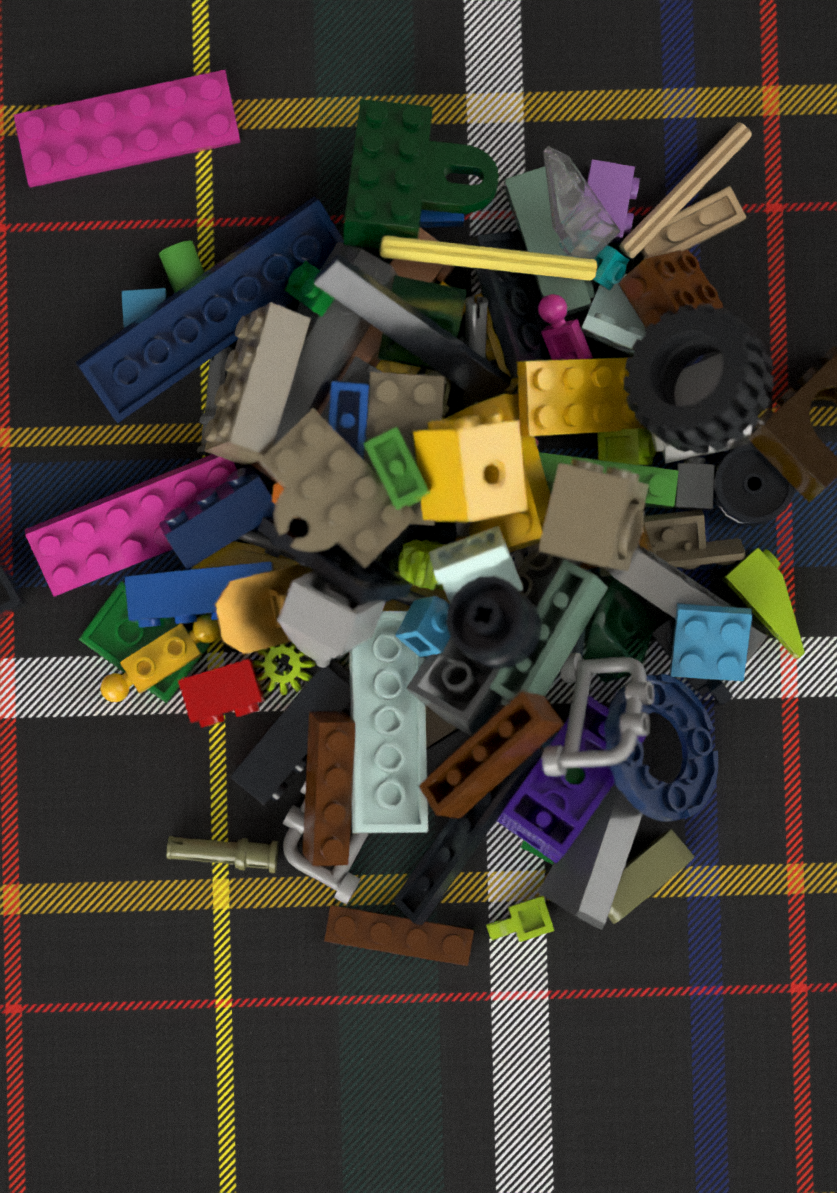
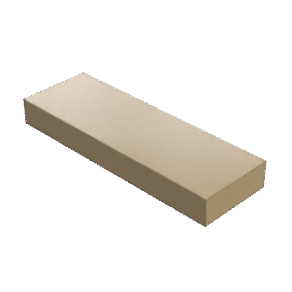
[641,186,747,259]

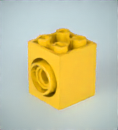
[413,414,528,521]

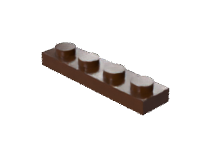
[324,904,474,966]

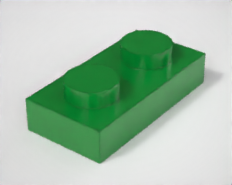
[284,260,335,317]

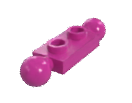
[538,294,593,360]

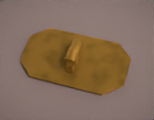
[215,564,315,654]

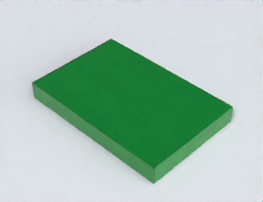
[79,581,210,704]

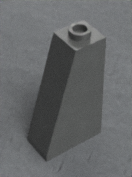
[538,784,643,930]

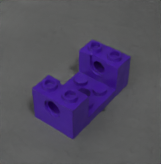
[497,695,646,863]

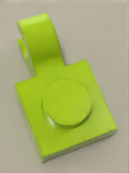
[486,895,554,942]

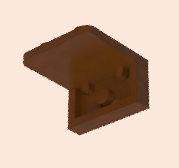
[618,249,723,328]

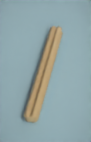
[619,123,752,258]

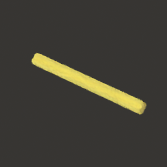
[380,236,597,281]

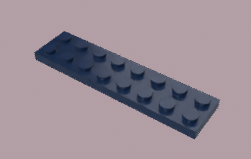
[75,197,344,423]

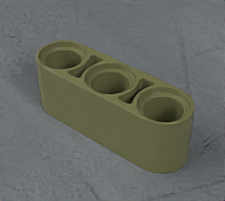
[608,828,695,924]

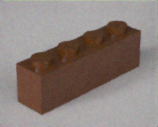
[418,691,564,819]
[303,711,356,866]

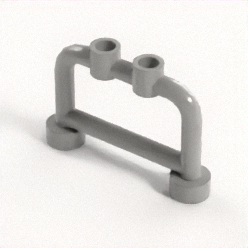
[543,653,654,776]
[283,781,369,905]

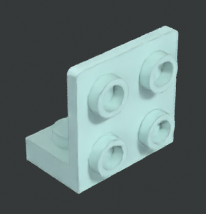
[581,274,646,356]
[429,526,523,603]

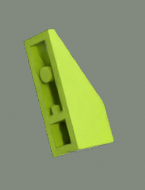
[722,548,805,659]

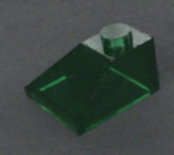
[584,574,657,683]

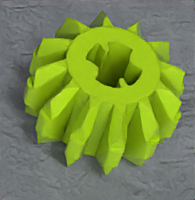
[398,539,446,591]
[253,642,315,695]

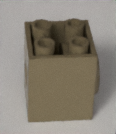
[538,459,649,571]

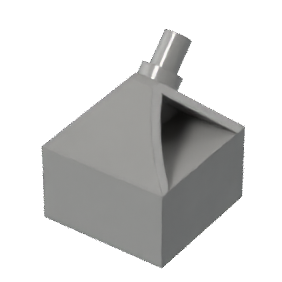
[278,571,386,668]

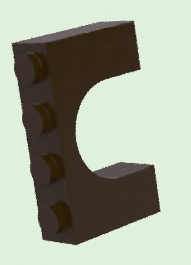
[748,346,837,502]

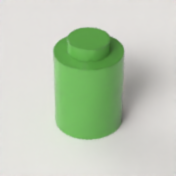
[159,240,205,293]

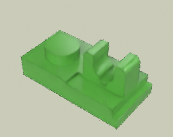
[364,427,430,510]

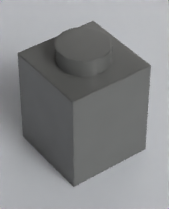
[673,457,714,511]

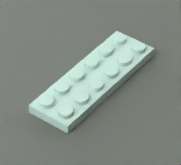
[349,611,428,833]

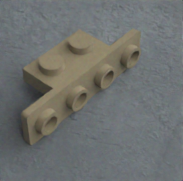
[599,509,746,578]

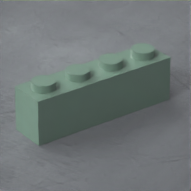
[503,166,595,316]
[490,560,608,702]

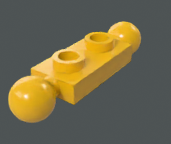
[100,614,220,702]

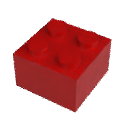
[178,659,266,728]

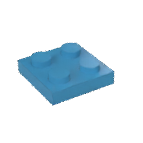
[670,604,752,681]

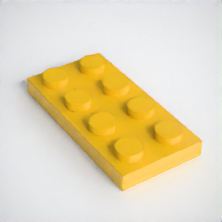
[517,357,644,436]

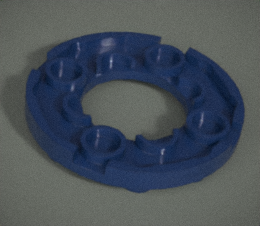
[604,674,719,822]

